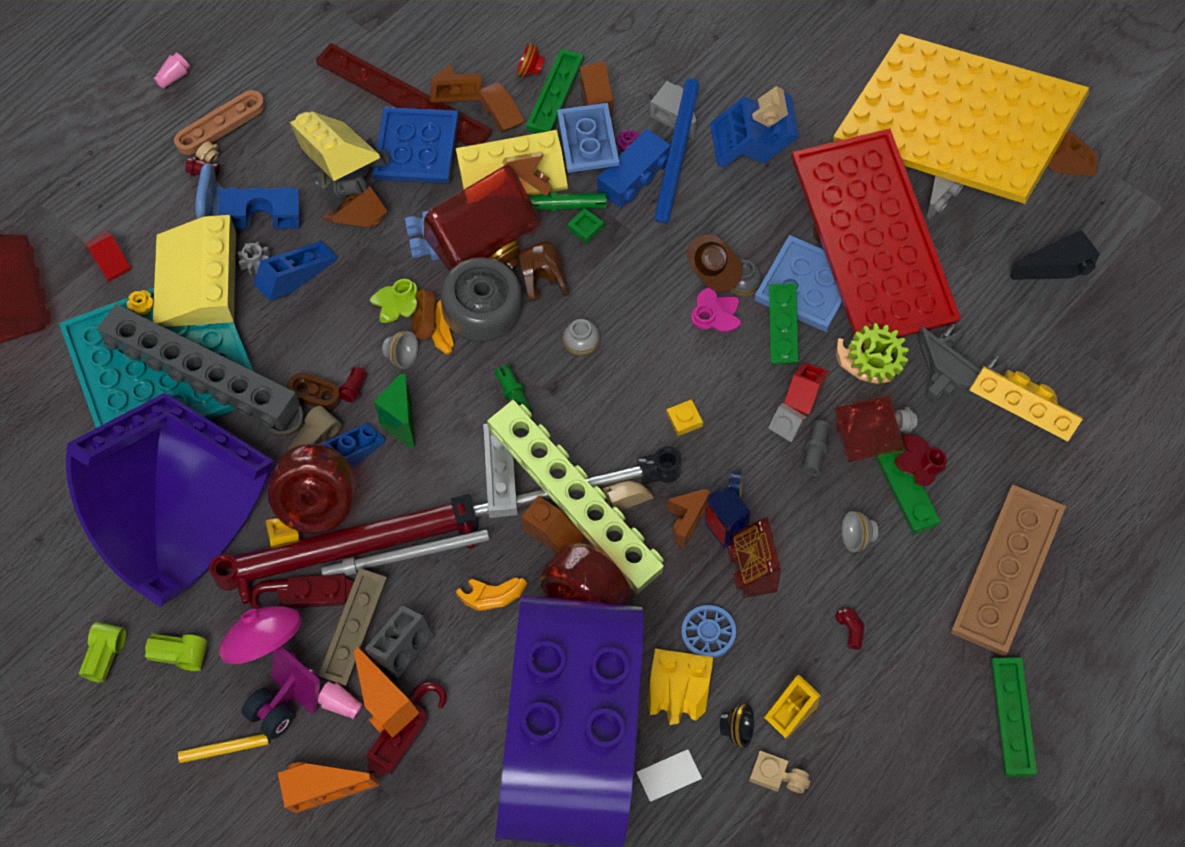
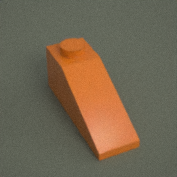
[354,647,419,738]
[278,762,380,814]

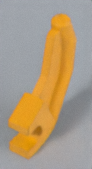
[431,300,454,355]
[456,578,527,611]

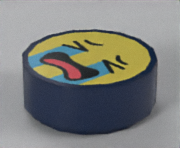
[729,471,743,500]

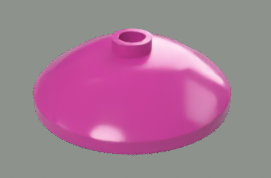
[218,606,302,664]

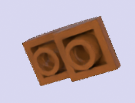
[476,82,525,133]

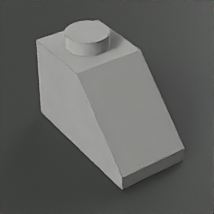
[650,81,696,139]

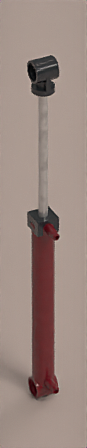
[209,446,682,604]

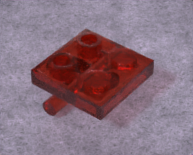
[834,395,904,463]

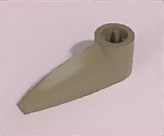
[280,406,342,479]

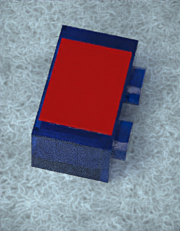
[705,486,751,549]

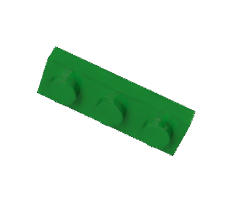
[769,283,799,365]

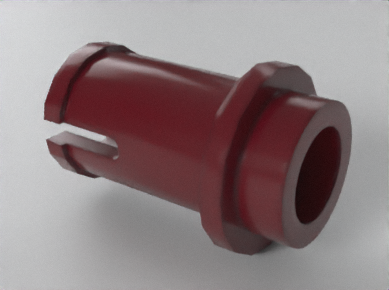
[185,156,220,179]
[339,367,368,403]

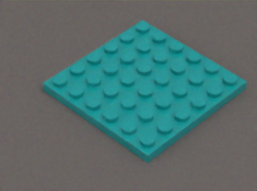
[59,288,253,428]

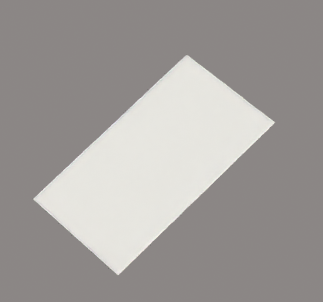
[636,749,702,802]

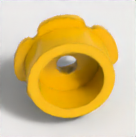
[127,290,153,315]

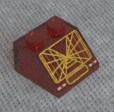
[727,517,781,598]

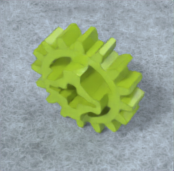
[848,323,909,383]

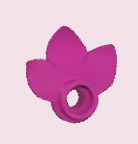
[691,288,741,332]

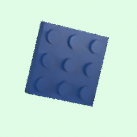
[373,107,460,184]

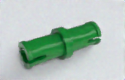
[494,364,533,413]

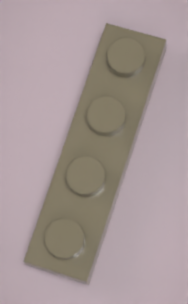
[318,568,387,688]

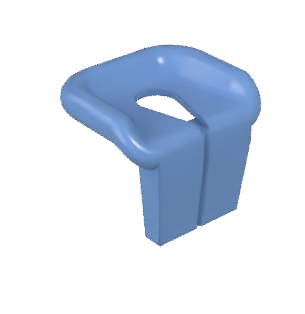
[195,163,253,228]

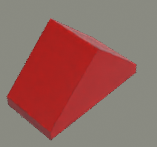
[83,231,132,282]

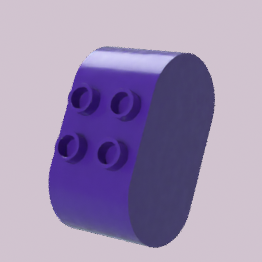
[495,595,643,847]

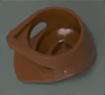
[519,240,569,301]

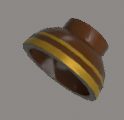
[490,241,521,270]

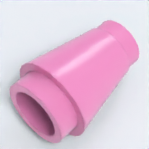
[153,53,190,89]
[318,681,363,720]

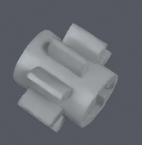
[237,241,270,275]

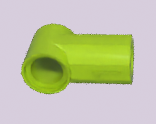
[79,621,126,683]
[145,634,208,671]

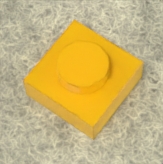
[666,399,703,436]
[266,515,299,547]

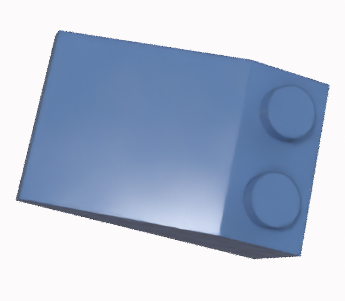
[557,103,620,173]

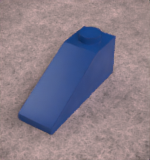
[254,241,338,301]

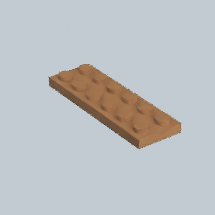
[951,484,1066,657]

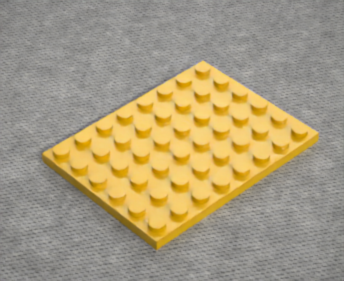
[833,34,1089,204]

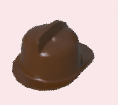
[687,234,743,292]

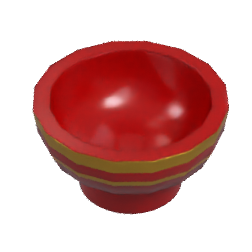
[516,42,545,77]

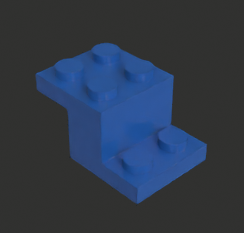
[710,92,799,168]

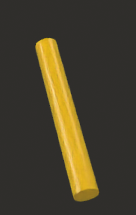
[178,734,269,763]

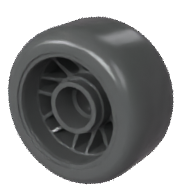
[441,257,522,342]

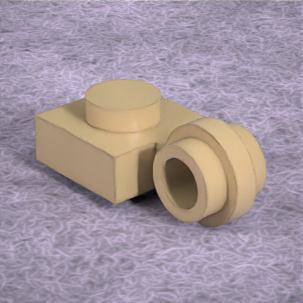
[750,751,810,793]

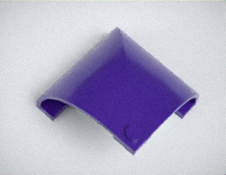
[66,393,274,607]

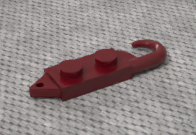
[250,574,354,609]
[366,681,447,779]

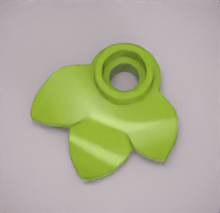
[370,279,418,323]

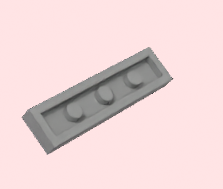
[483,424,518,518]

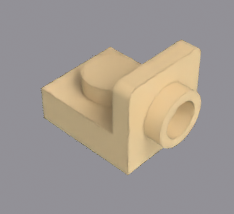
[752,86,788,127]

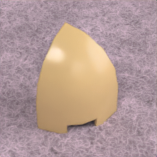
[602,480,653,511]

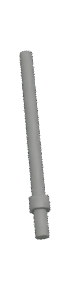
[321,529,490,576]

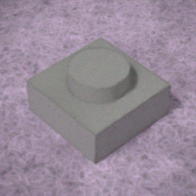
[768,403,806,442]

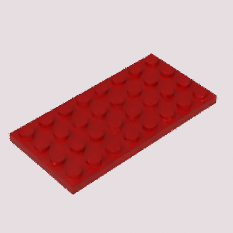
[790,128,961,348]

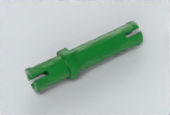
[528,191,606,212]

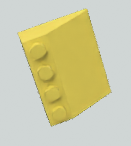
[153,215,236,327]

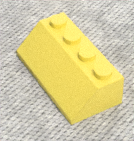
[290,111,380,181]
[456,130,568,204]

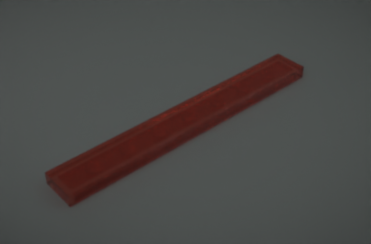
[316,43,492,146]

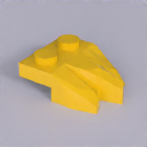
[647,649,713,725]

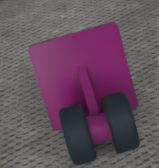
[242,646,320,739]

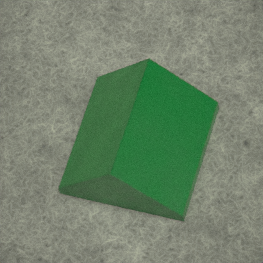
[373,374,415,448]

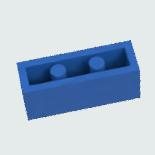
[597,129,671,209]

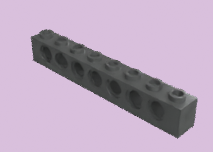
[97,304,301,431]

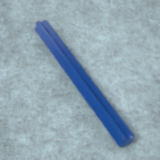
[655,78,699,223]

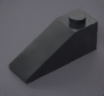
[1010,230,1100,280]

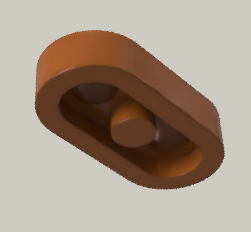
[411,289,437,341]

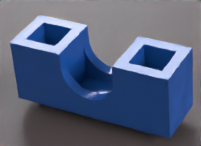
[219,187,299,229]

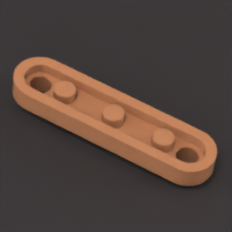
[174,90,265,155]

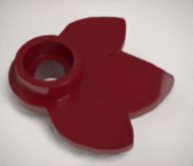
[894,435,947,486]

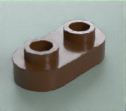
[287,373,341,410]

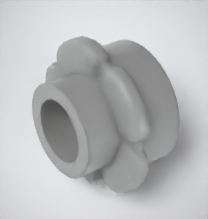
[894,407,917,434]

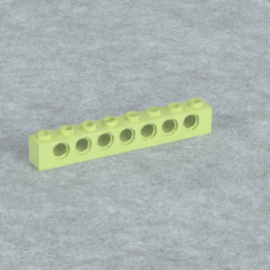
[487,400,664,594]

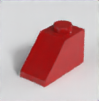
[784,362,830,415]

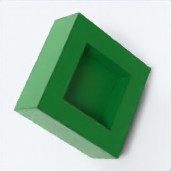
[567,208,604,244]

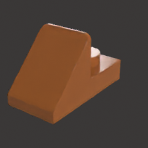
[430,64,482,103]
[502,152,552,196]
[667,489,711,549]

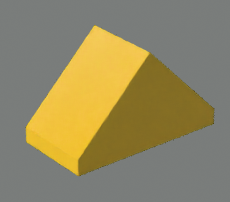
[764,675,821,738]

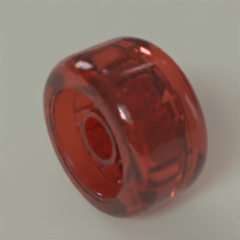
[268,444,356,534]
[540,543,631,605]

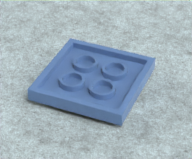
[754,235,843,332]

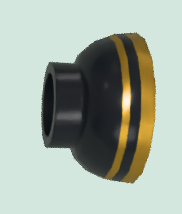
[720,704,754,748]

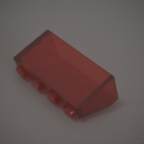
[424,165,540,271]
[0,234,51,343]

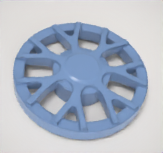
[681,605,736,658]

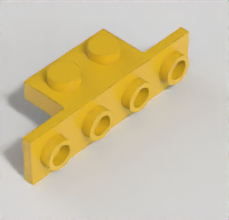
[969,366,1083,442]

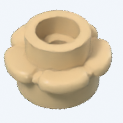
[195,141,219,163]

